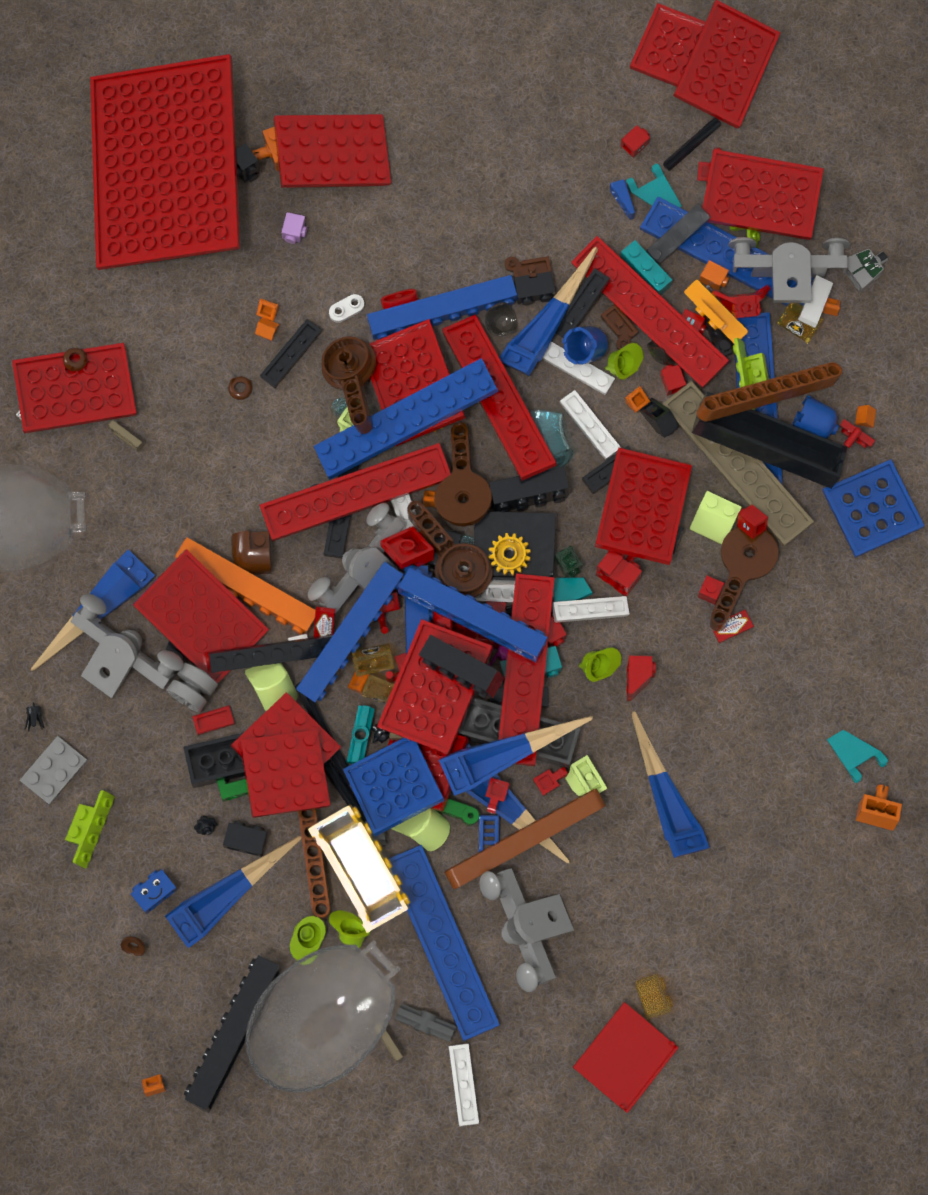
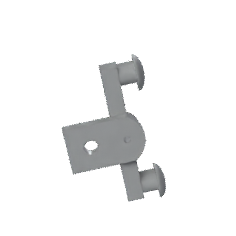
[728,237,850,303]
[308,503,405,613]
[71,594,184,698]
[479,868,574,992]

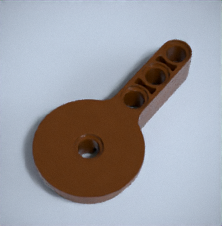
[322,336,376,434]
[434,422,492,527]
[407,501,493,598]
[710,527,779,632]

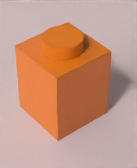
[699,260,730,291]

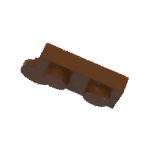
[504,256,552,278]
[600,304,639,350]

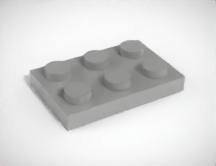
[20,736,88,805]

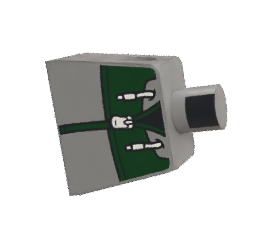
[846,249,888,294]

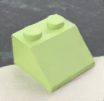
[690,491,741,544]

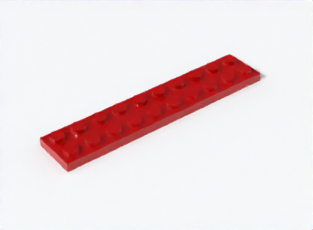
[571,236,730,388]
[442,314,556,481]
[259,443,451,541]
[498,573,554,766]

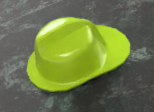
[605,343,644,380]
[578,647,622,682]
[329,910,371,948]
[290,916,326,962]

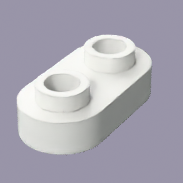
[329,294,364,323]

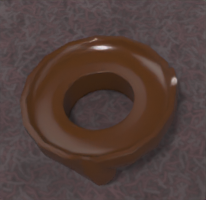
[63,348,88,371]
[228,376,252,400]
[120,936,146,956]

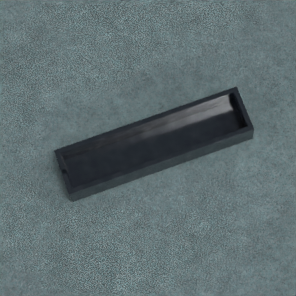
[692,391,847,489]
[184,955,281,1113]

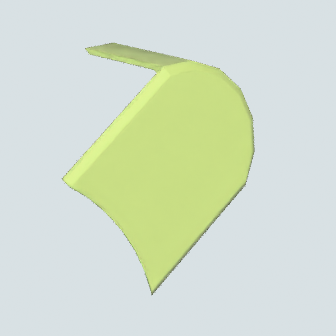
[245,663,298,711]
[391,809,450,851]

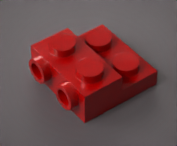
[380,526,435,569]

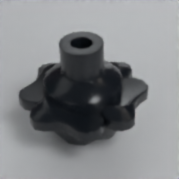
[371,723,390,744]
[194,815,218,835]

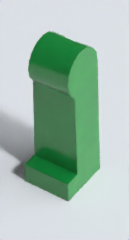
[217,778,248,802]
[436,799,479,826]

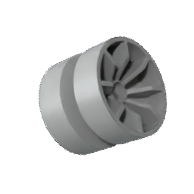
[166,663,218,713]

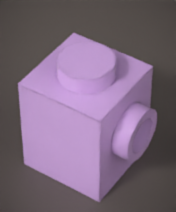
[281,212,307,244]

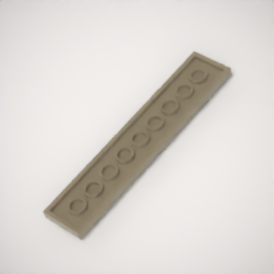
[663,381,814,547]

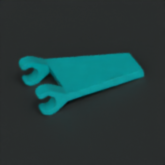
[626,163,682,208]
[551,578,592,614]
[827,730,888,783]

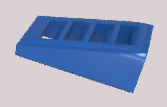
[610,179,635,220]
[479,814,499,852]

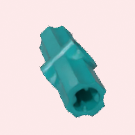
[346,705,375,764]

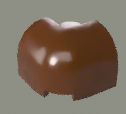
[231,530,272,575]

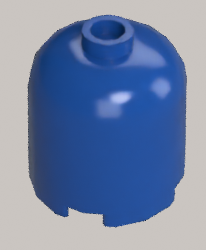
[562,326,608,365]
[792,395,839,439]

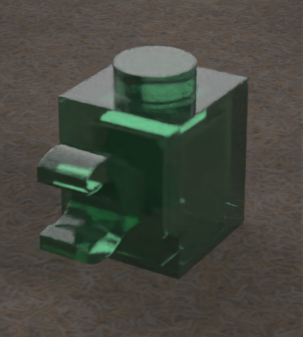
[554,546,583,578]

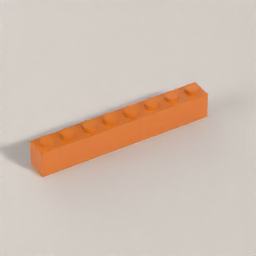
[175,537,315,635]

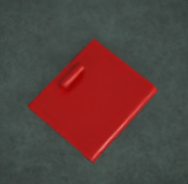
[572,1002,679,1113]

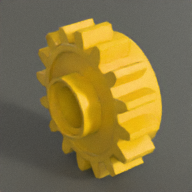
[489,533,531,576]

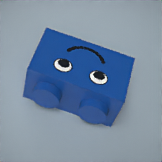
[130,869,177,914]

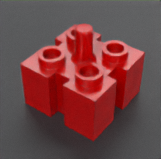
[596,551,642,597]

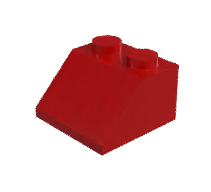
[627,656,656,701]

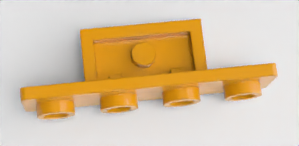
[684,280,748,344]

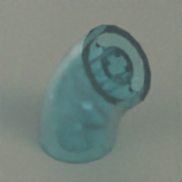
[529,410,573,470]

